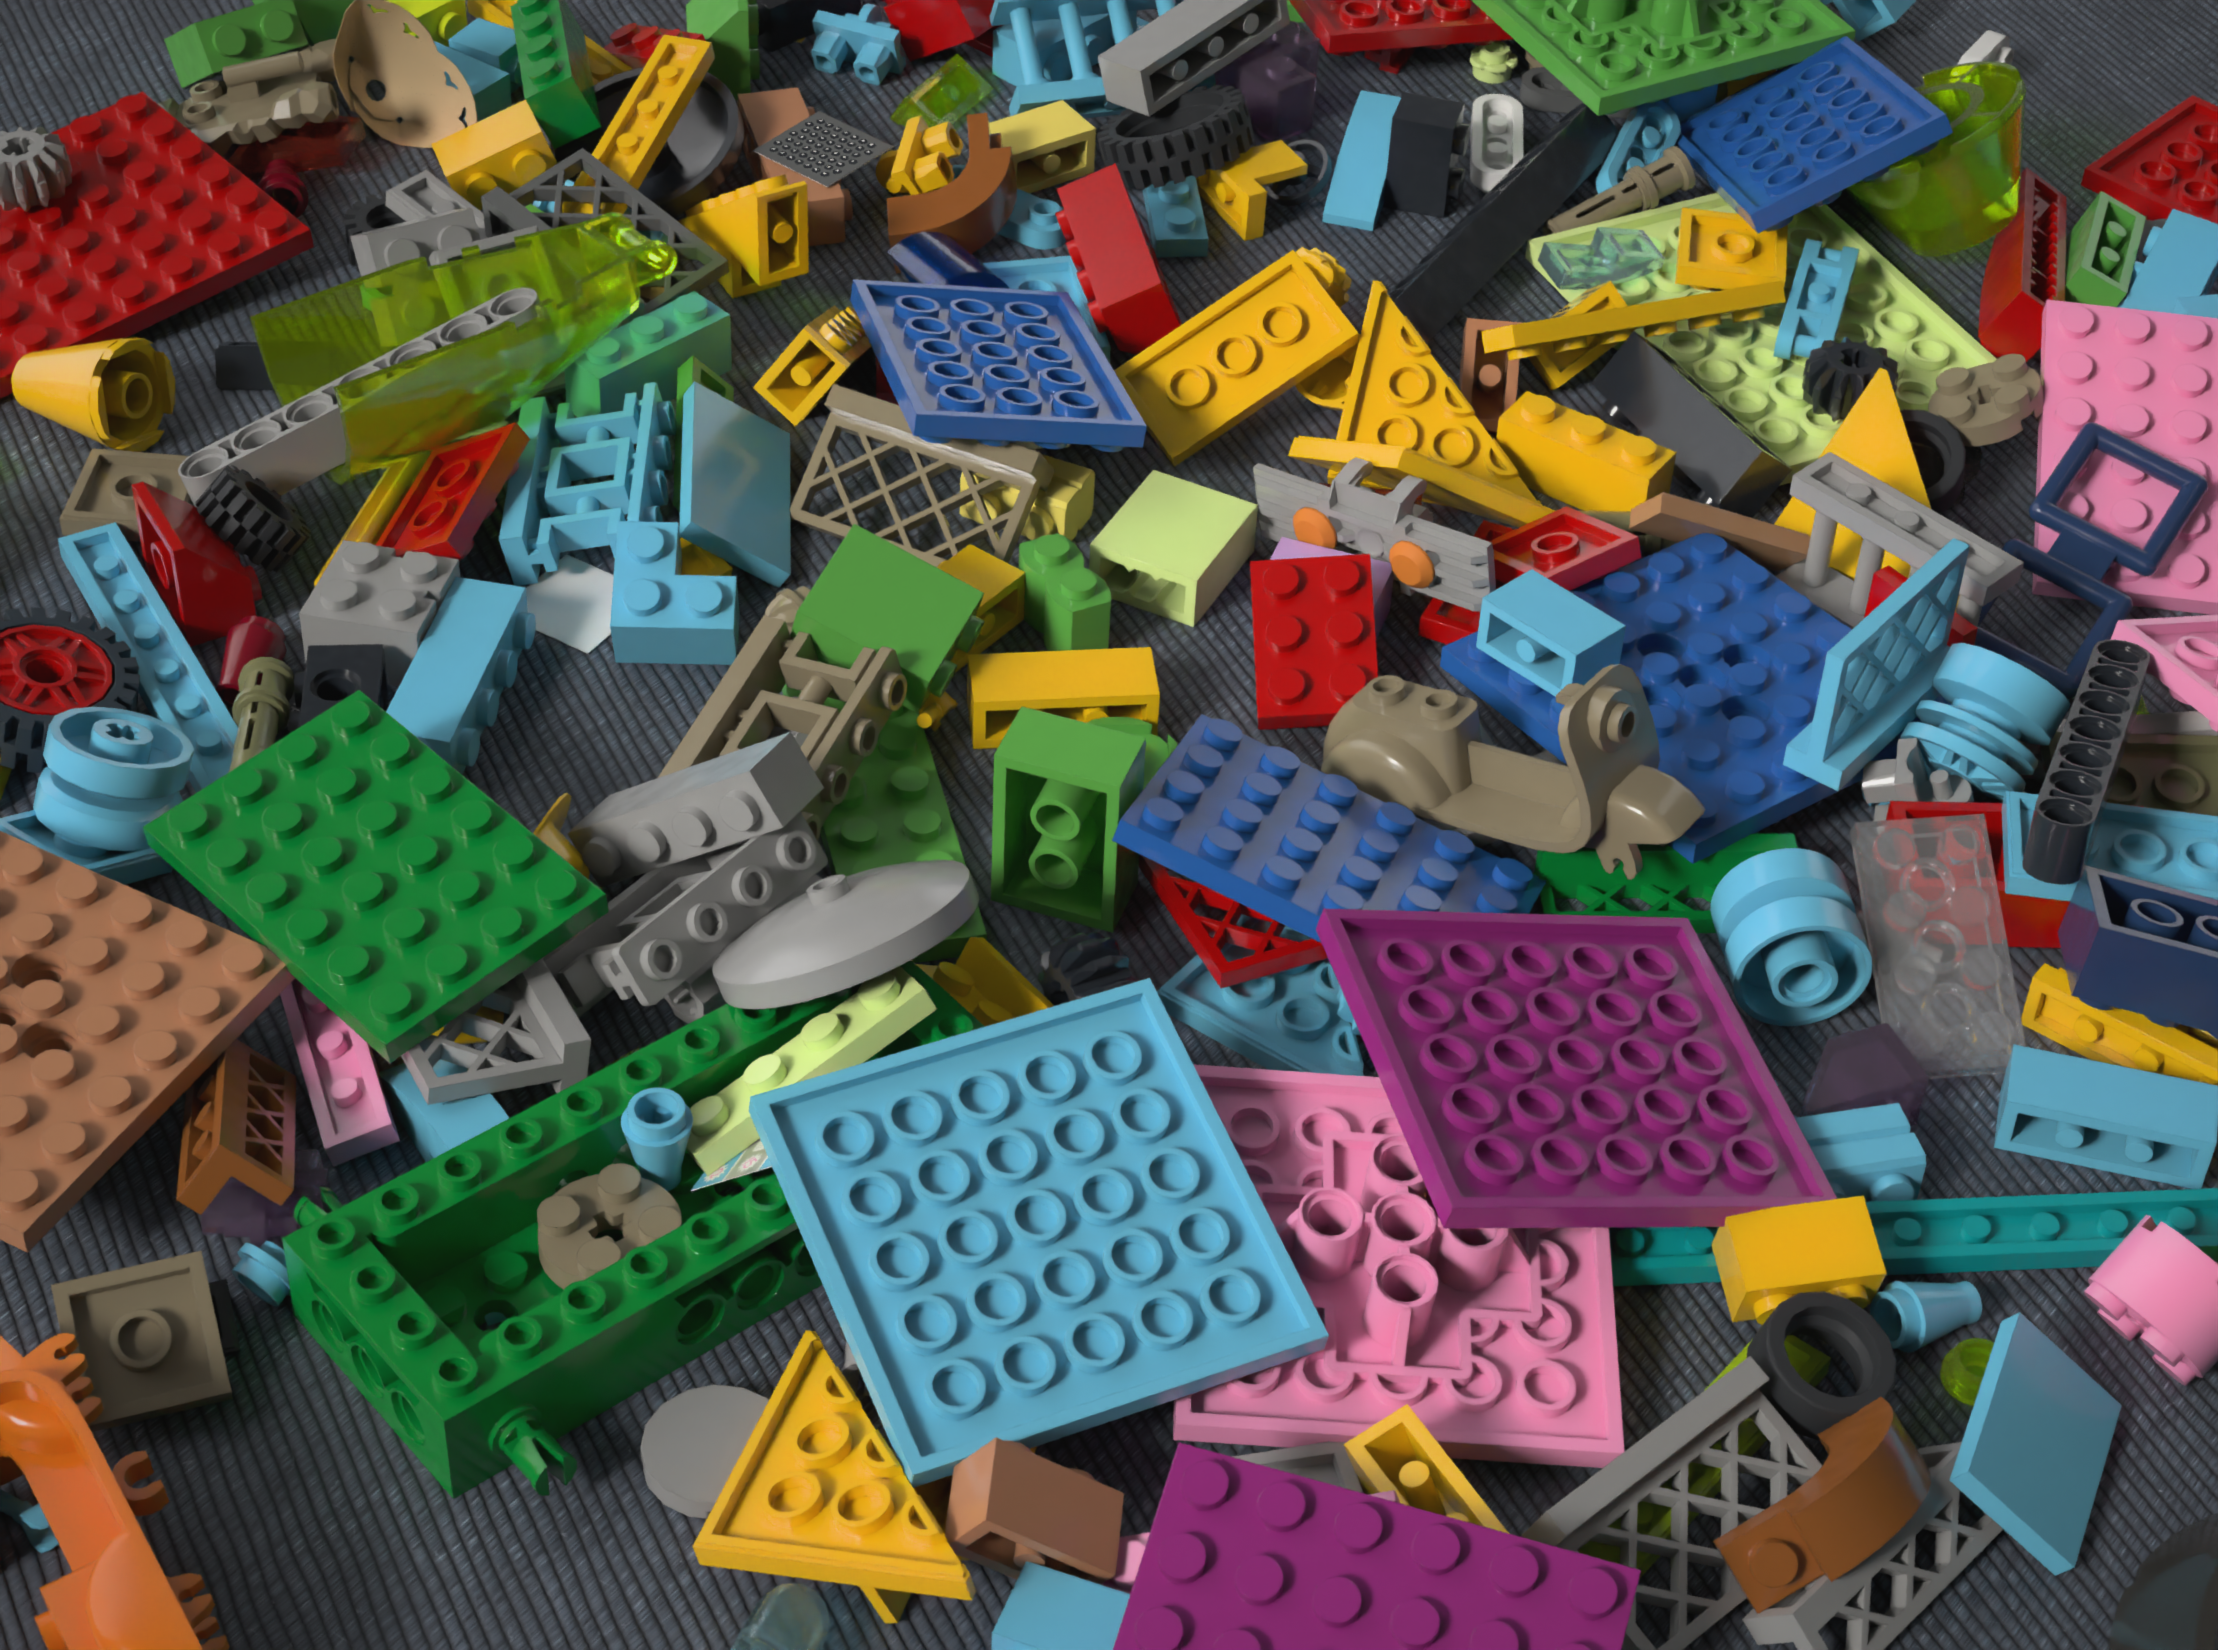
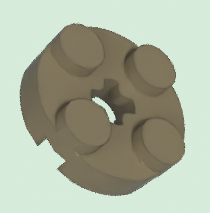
[1928,354,2044,447]
[537,1163,682,1289]

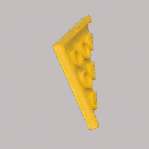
[1327,280,1542,507]
[1774,368,1959,612]
[1288,436,1555,527]
[692,1330,976,1601]

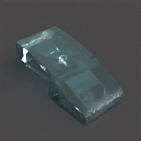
[1538,227,1665,290]

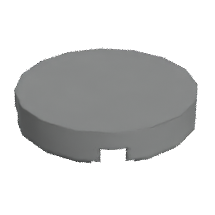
[640,1385,769,1519]

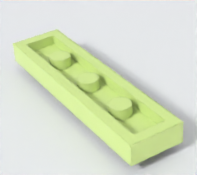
[686,966,937,1176]

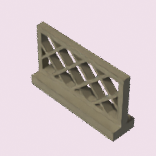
[789,384,1055,567]

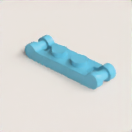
[1773,239,1860,360]

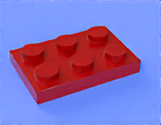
[376,422,530,561]
[1250,554,1378,730]

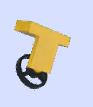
[1196,139,1332,241]

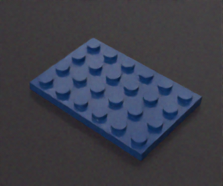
[1674,36,1953,233]
[850,279,1147,452]
[1112,714,1546,943]

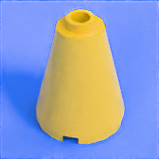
[11,337,175,452]

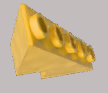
[678,174,809,298]
[753,305,871,426]

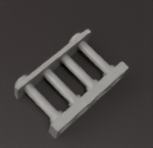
[1776,452,2024,629]

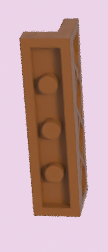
[176,1039,296,1215]

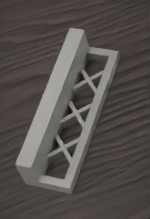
[1742,1442,2003,1650]

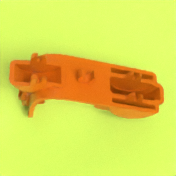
[0,1333,230,1650]

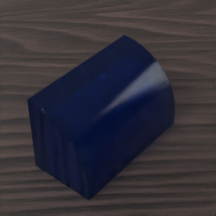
[887,231,1010,289]

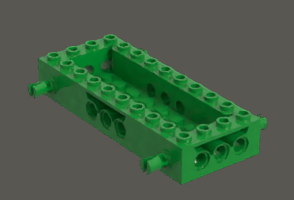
[282,960,985,1499]

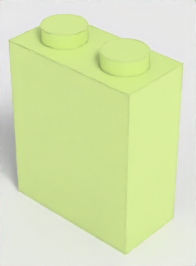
[1089,470,1258,627]

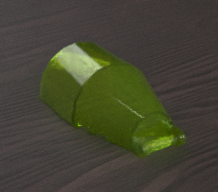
[250,212,677,485]

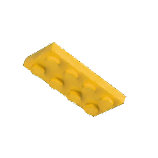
[1114,249,1359,467]

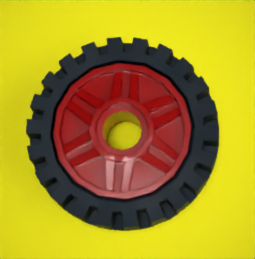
[0,607,140,773]

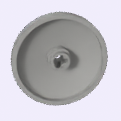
[712,860,979,1009]

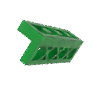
[1534,834,1798,933]

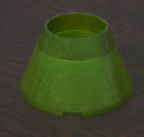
[1844,61,2026,257]

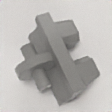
[1862,738,1974,846]

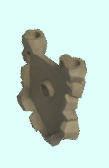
[157,39,349,157]

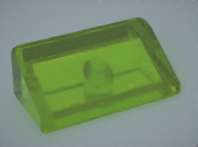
[890,54,994,128]

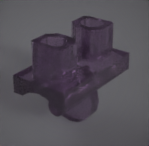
[201,1149,331,1248]

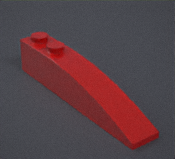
[1978,167,2067,363]

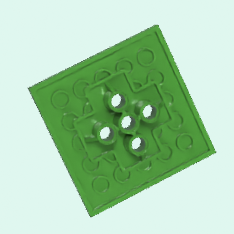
[1471,0,1856,116]

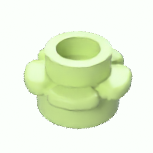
[1470,41,1518,84]

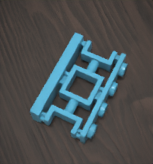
[499,382,676,586]

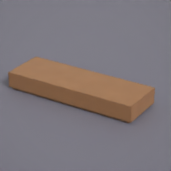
[1629,492,1810,572]

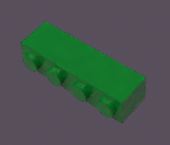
[510,0,601,149]

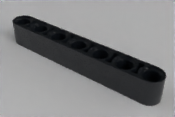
[2022,639,2150,885]

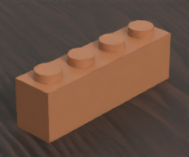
[738,87,853,247]

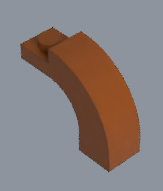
[887,112,1017,274]
[1713,1397,1931,1614]

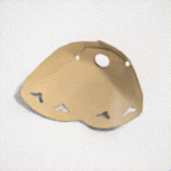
[333,0,478,148]

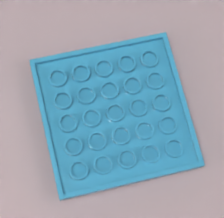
[749,978,1329,1488]

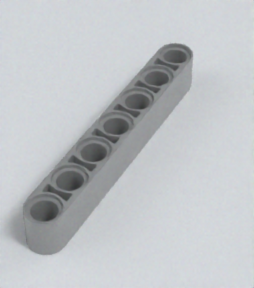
[178,288,556,508]

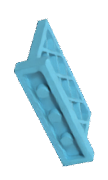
[1783,538,1970,791]

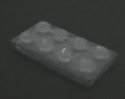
[1850,814,2026,1082]

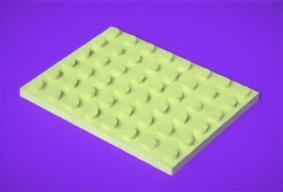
[1525,193,2034,486]

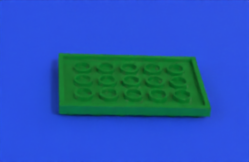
[143,690,609,1063]

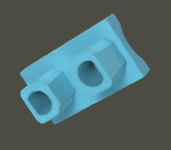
[811,3,906,86]

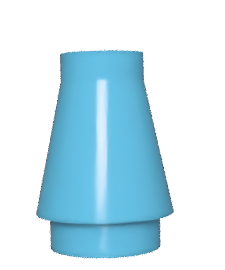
[621,1087,693,1191]
[1870,1281,1982,1353]

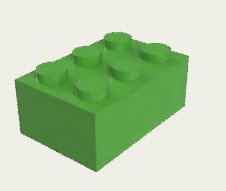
[991,706,1146,933]

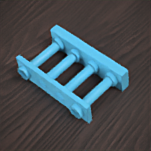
[990,0,1216,119]

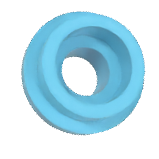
[232,1240,291,1307]

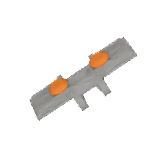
[1253,457,1496,612]

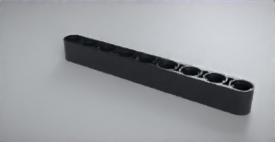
[1388,103,1620,344]

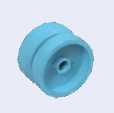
[33,707,194,851]

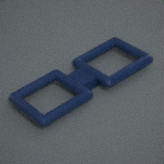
[1974,422,2209,699]

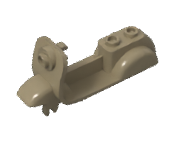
[1321,664,1706,880]

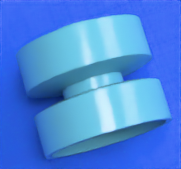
[1710,848,1873,1026]

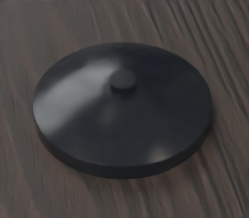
[544,67,745,217]

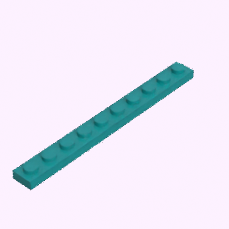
[1609,1188,2218,1286]

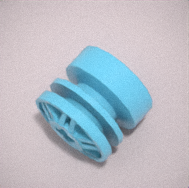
[1900,643,2070,801]

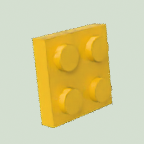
[1675,207,1788,290]

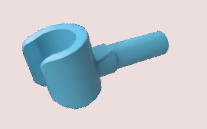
[0,1489,59,1553]

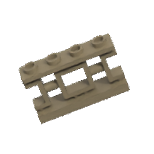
[658,615,907,841]

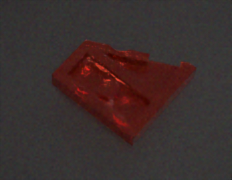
[228,116,366,181]

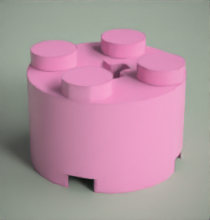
[2084,1215,2218,1386]

